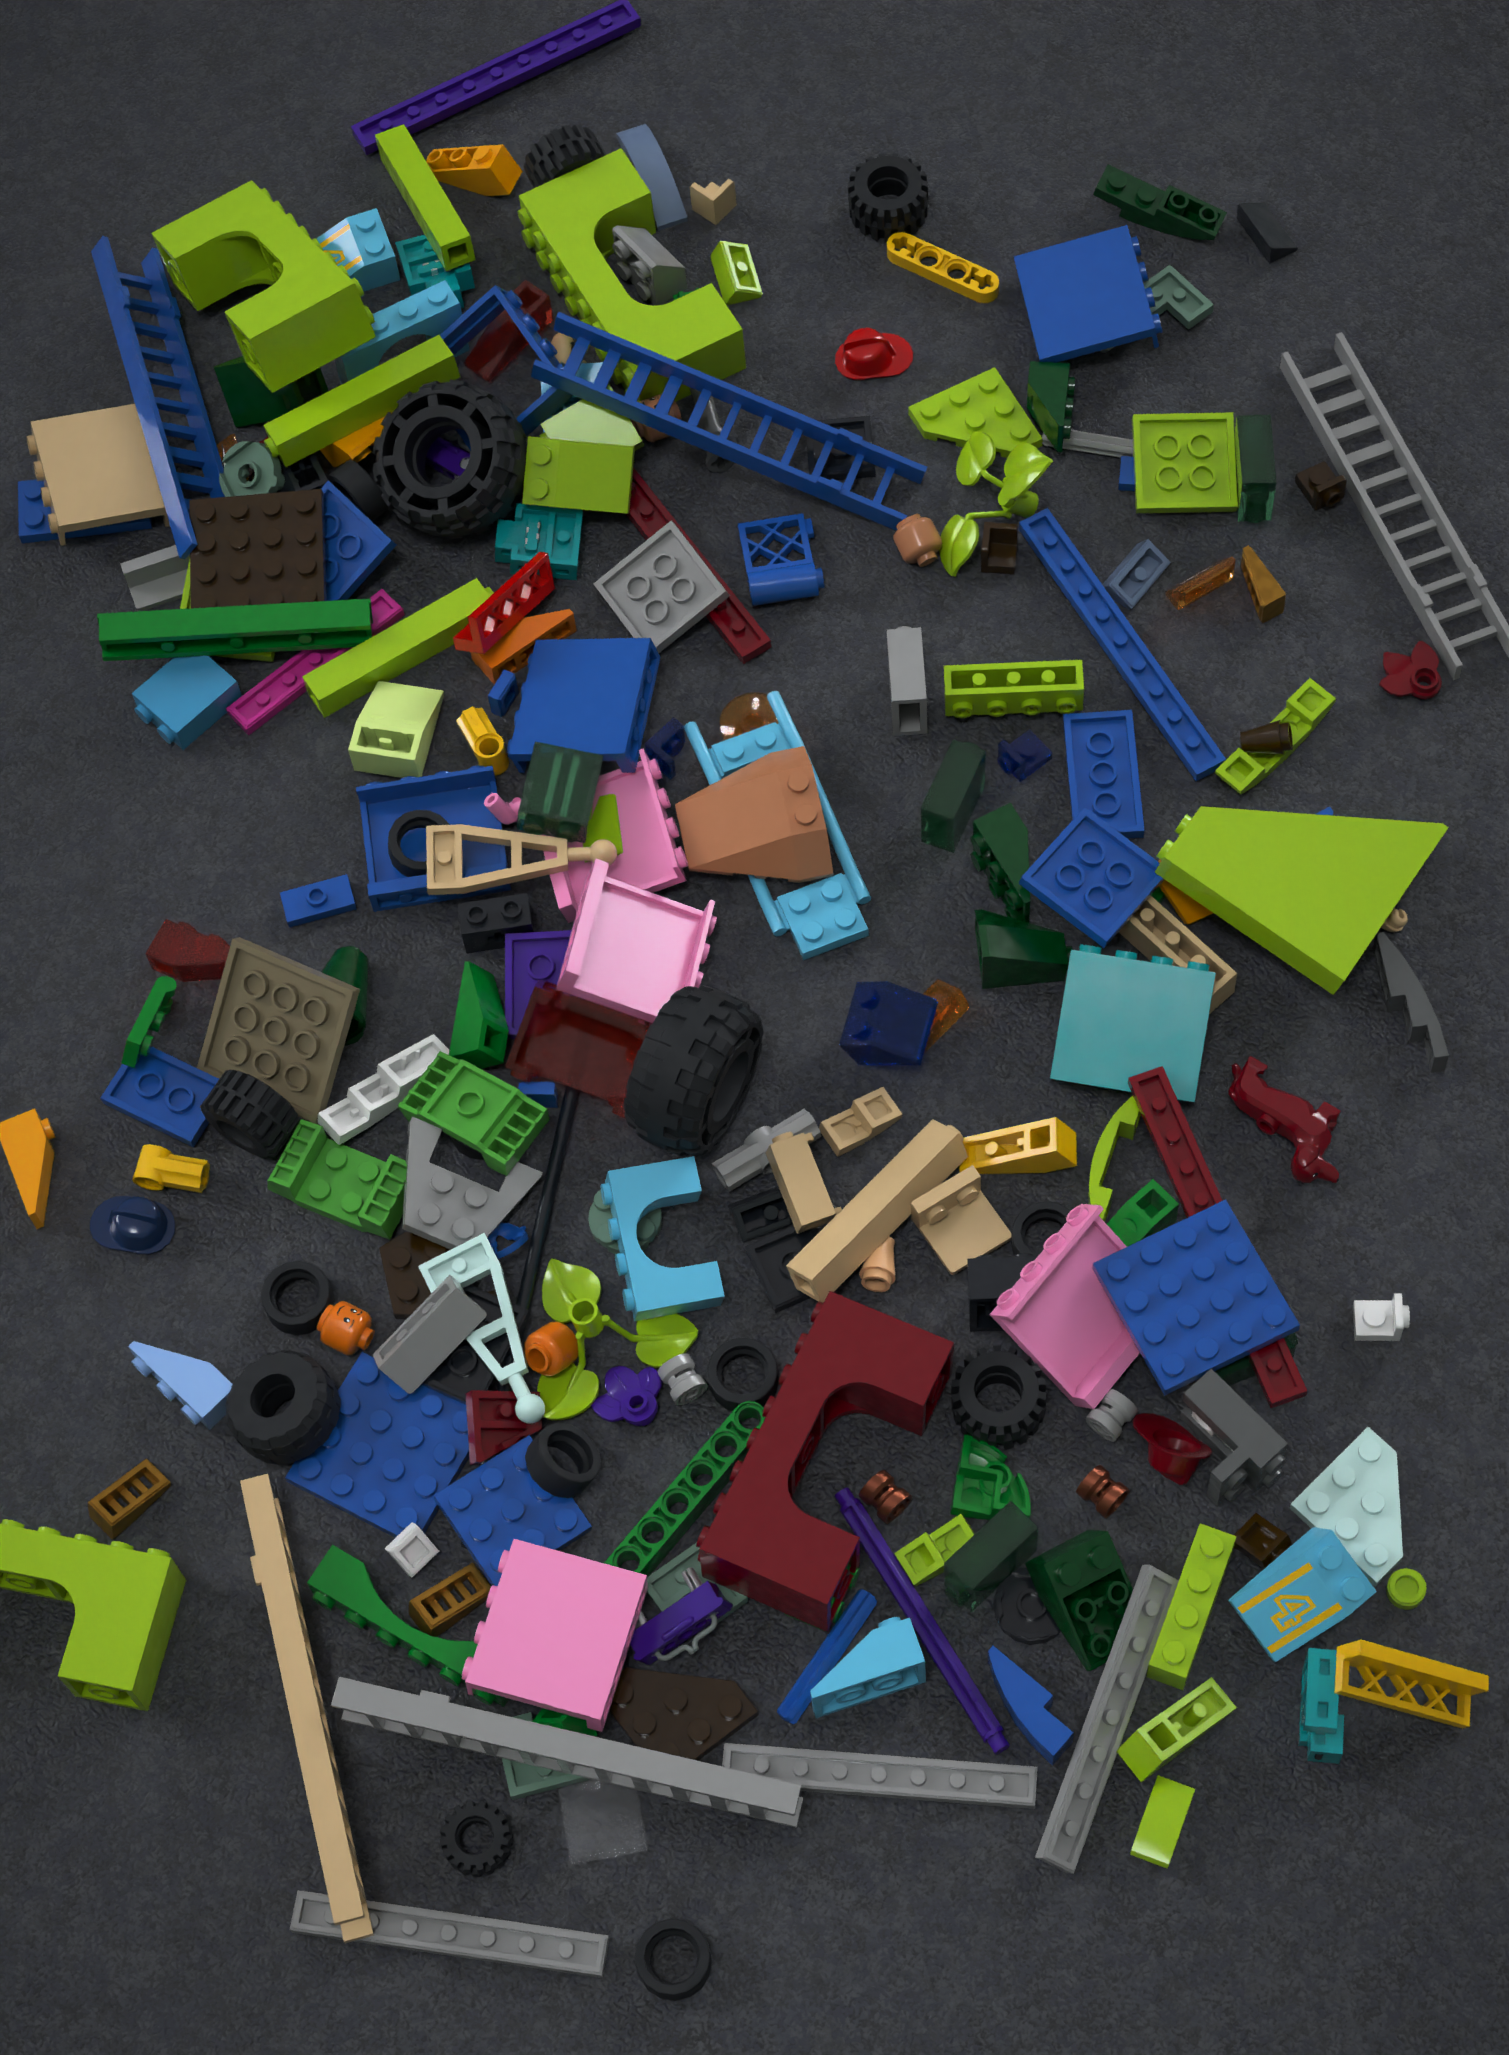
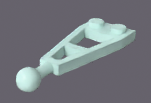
[418,1233,545,1424]

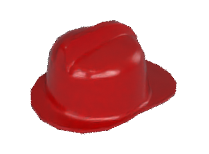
[835,328,913,380]

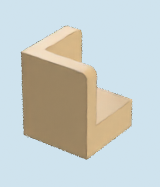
[690,179,737,225]

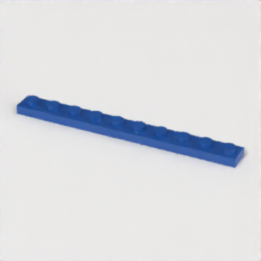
[1019,508,1226,781]

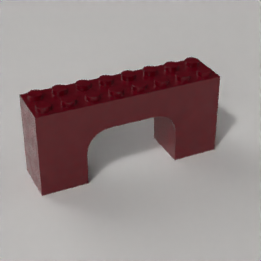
[696,1291,954,1632]

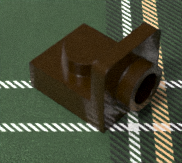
[1295,461,1347,511]
[1234,1513,1293,1570]

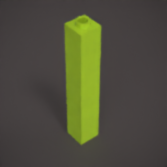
[375,124,476,271]
[263,335,461,467]
[302,578,494,718]

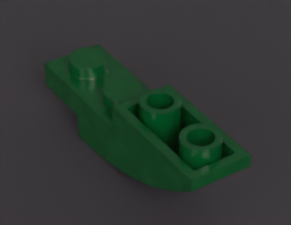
[1093,164,1227,240]

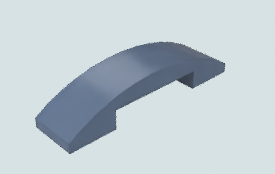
[616,124,688,231]

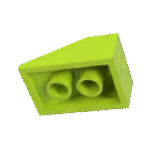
[522,436,635,514]

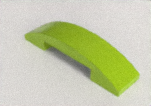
[1215,678,1336,794]
[1088,1096,1141,1222]

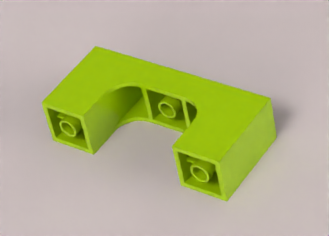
[517,148,746,402]
[151,180,376,393]
[0,1519,186,1711]

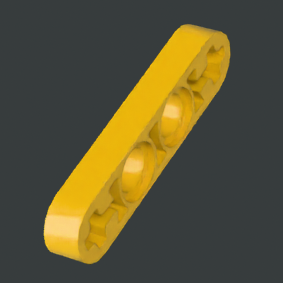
[887,232,999,303]

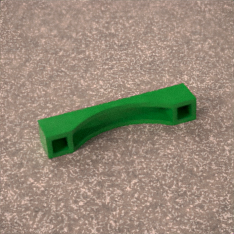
[307,1545,509,1707]

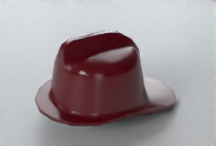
[1132,1413,1212,1485]

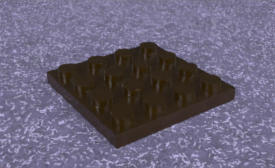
[189,489,327,608]

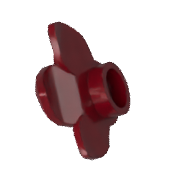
[1379,641,1442,699]

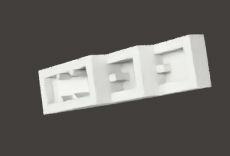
[318,1034,449,1145]

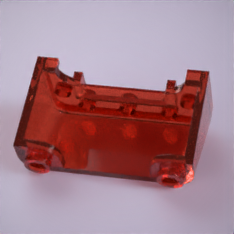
[505,980,653,1118]

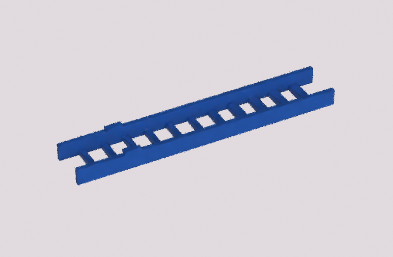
[91,236,225,559]
[531,312,927,531]

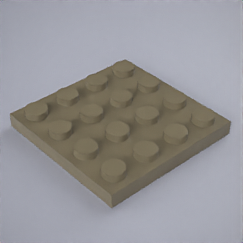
[197,937,360,1124]

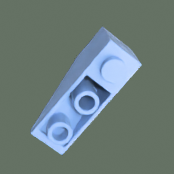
[128,1341,232,1430]

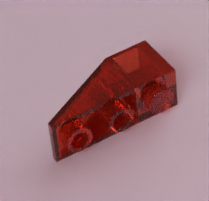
[464,280,554,382]
[145,919,230,982]

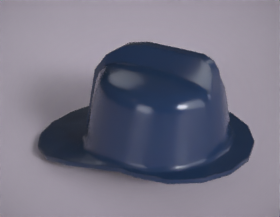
[90,1196,175,1254]

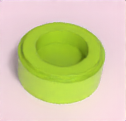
[1386,1568,1427,1610]

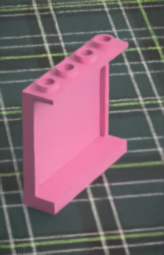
[527,748,688,923]
[556,859,717,1023]
[990,1204,1140,1409]
[462,1539,648,1732]

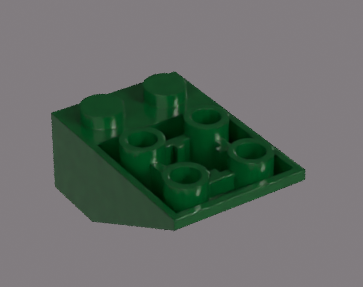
[213,356,328,427]
[970,803,1030,923]
[1025,1530,1133,1672]

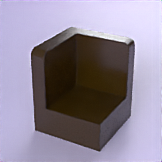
[981,522,1018,575]

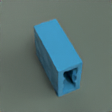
[132,656,242,750]

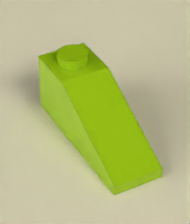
[1116,1677,1237,1782]

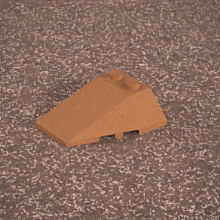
[675,746,834,883]

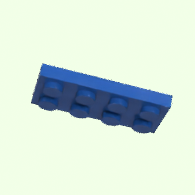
[18,479,152,544]
[1063,710,1144,839]

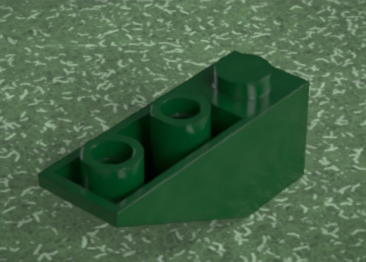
[1027,361,1075,452]

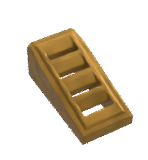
[1241,545,1286,623]
[88,1458,171,1539]
[408,1562,491,1637]

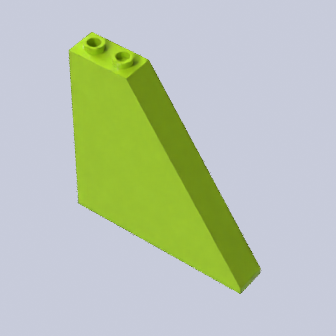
[1155,806,1449,995]

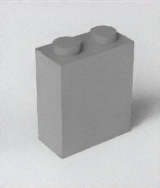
[887,626,927,736]

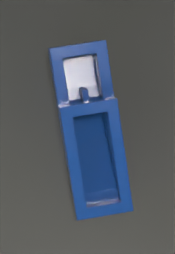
[988,1646,1074,1766]

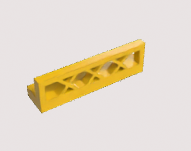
[1334,1639,1489,1729]

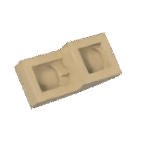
[819,1087,903,1157]

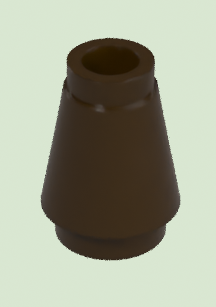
[1240,720,1293,755]

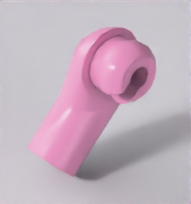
[484,793,528,825]

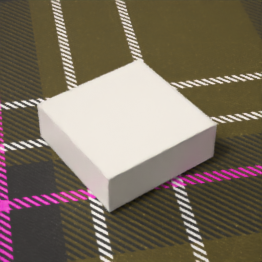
[385,1522,439,1578]

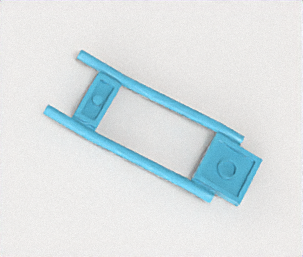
[684,691,871,960]

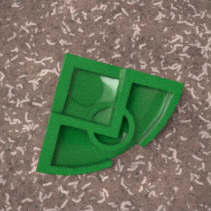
[950,1434,1031,1521]

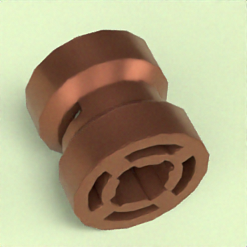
[1076,1464,1130,1518]
[859,1470,912,1524]

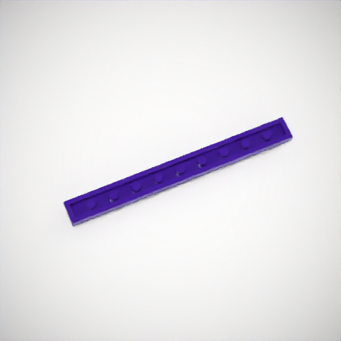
[351,0,641,155]

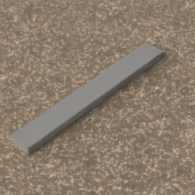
[1035,1564,1179,1874]
[722,1743,1037,1809]
[290,1890,610,1978]

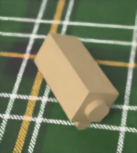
[765,1132,842,1234]

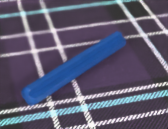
[777,1589,877,1724]

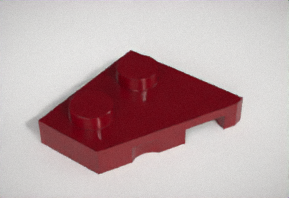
[465,1390,542,1465]

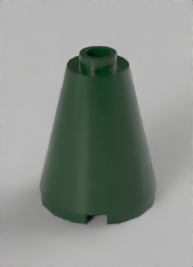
[321,946,368,1046]

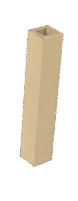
[786,1119,968,1302]

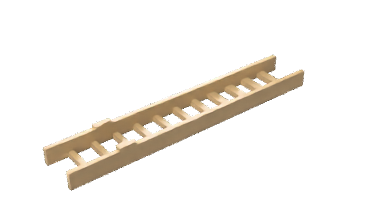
[240,1474,374,1943]

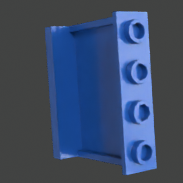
[1013,225,1162,363]
[507,638,661,773]
[356,765,511,912]

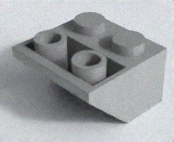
[612,225,687,306]

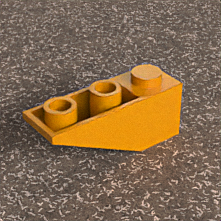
[426,144,523,196]

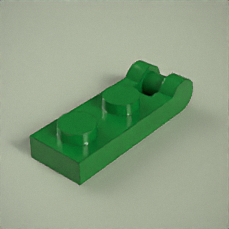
[121,976,177,1068]

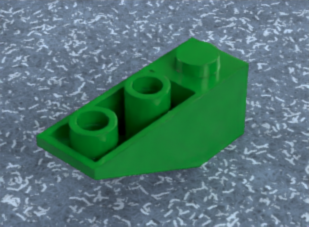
[449,961,509,1069]
[1107,1179,1179,1247]

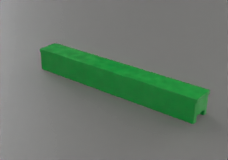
[97,598,373,661]

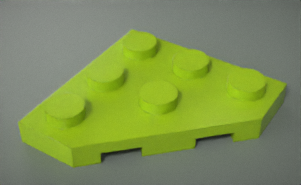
[908,367,1043,458]

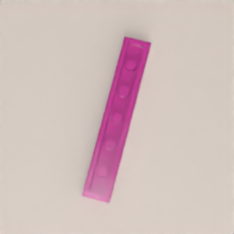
[226,589,405,735]

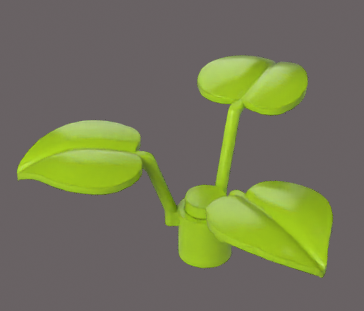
[939,431,1053,577]
[537,1259,698,1420]

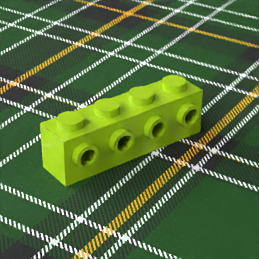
[944,660,1084,718]

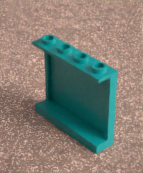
[1050,944,1216,1103]

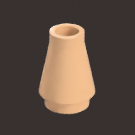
[859,1236,896,1292]

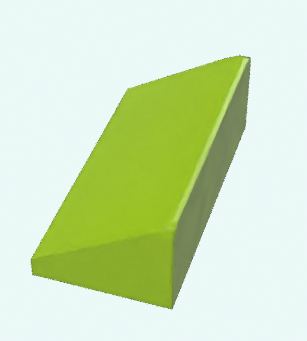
[710,240,763,305]
[582,794,623,863]

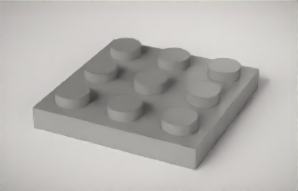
[593,520,730,653]

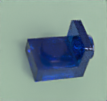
[645,717,685,780]
[997,729,1052,782]

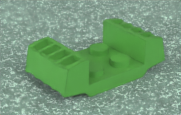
[397,1051,549,1176]
[267,1119,407,1240]

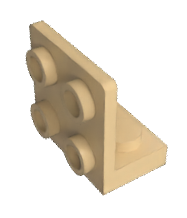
[911,1165,1011,1275]

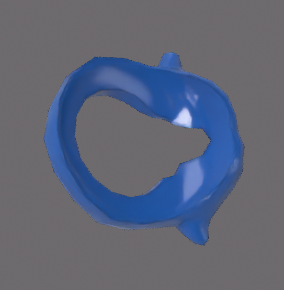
[488,1222,528,1259]

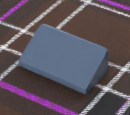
[1102,539,1171,610]

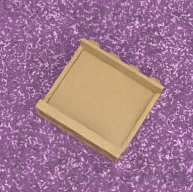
[26,404,170,546]

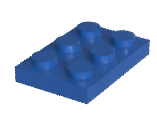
[100,1047,219,1147]

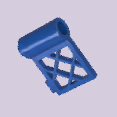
[738,513,825,606]

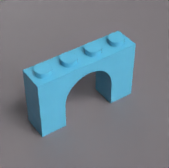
[334,280,470,384]
[600,1156,725,1321]

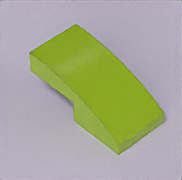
[894,1514,984,1586]
[1130,1775,1195,1869]

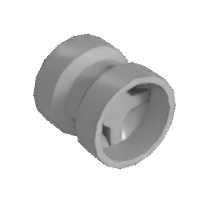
[657,1353,708,1405]
[1085,1389,1138,1442]

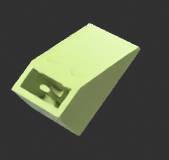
[348,681,445,778]

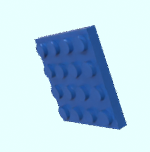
[1092,1199,1300,1396]
[285,1352,469,1538]

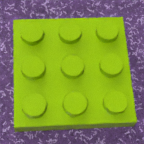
[1132,412,1238,513]

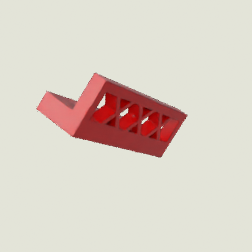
[453,552,555,654]

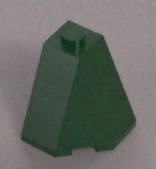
[975,909,1073,989]

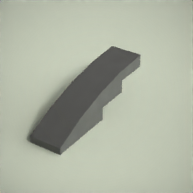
[1373,932,1449,1073]

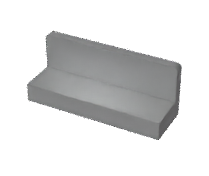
[120,545,190,611]
[372,1275,487,1394]

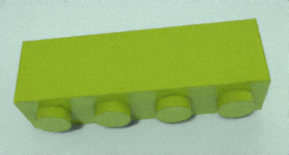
[1146,1523,1237,1690]

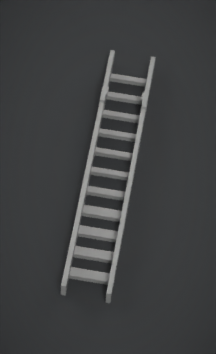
[1280,332,1509,680]
[331,1677,803,1828]

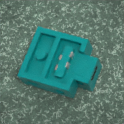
[395,234,475,308]
[495,503,583,580]
[1298,1648,1344,1764]

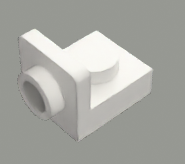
[1353,1293,1410,1341]

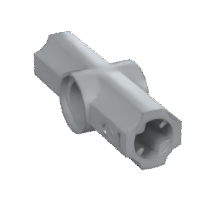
[712,1108,821,1192]

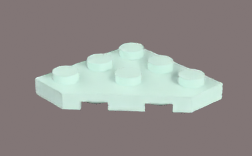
[1289,1427,1403,1587]

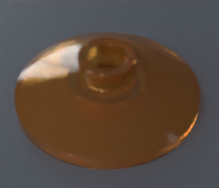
[720,692,779,740]

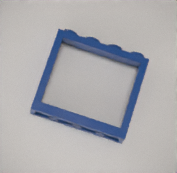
[440,285,574,451]

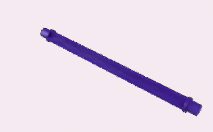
[834,1487,1010,1755]

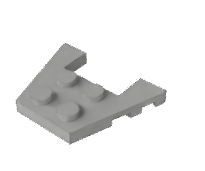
[402,1116,543,1249]

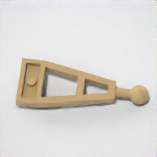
[426,824,617,895]

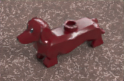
[1228,1056,1341,1184]

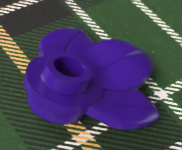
[591,1366,662,1426]

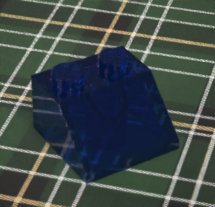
[839,981,938,1066]

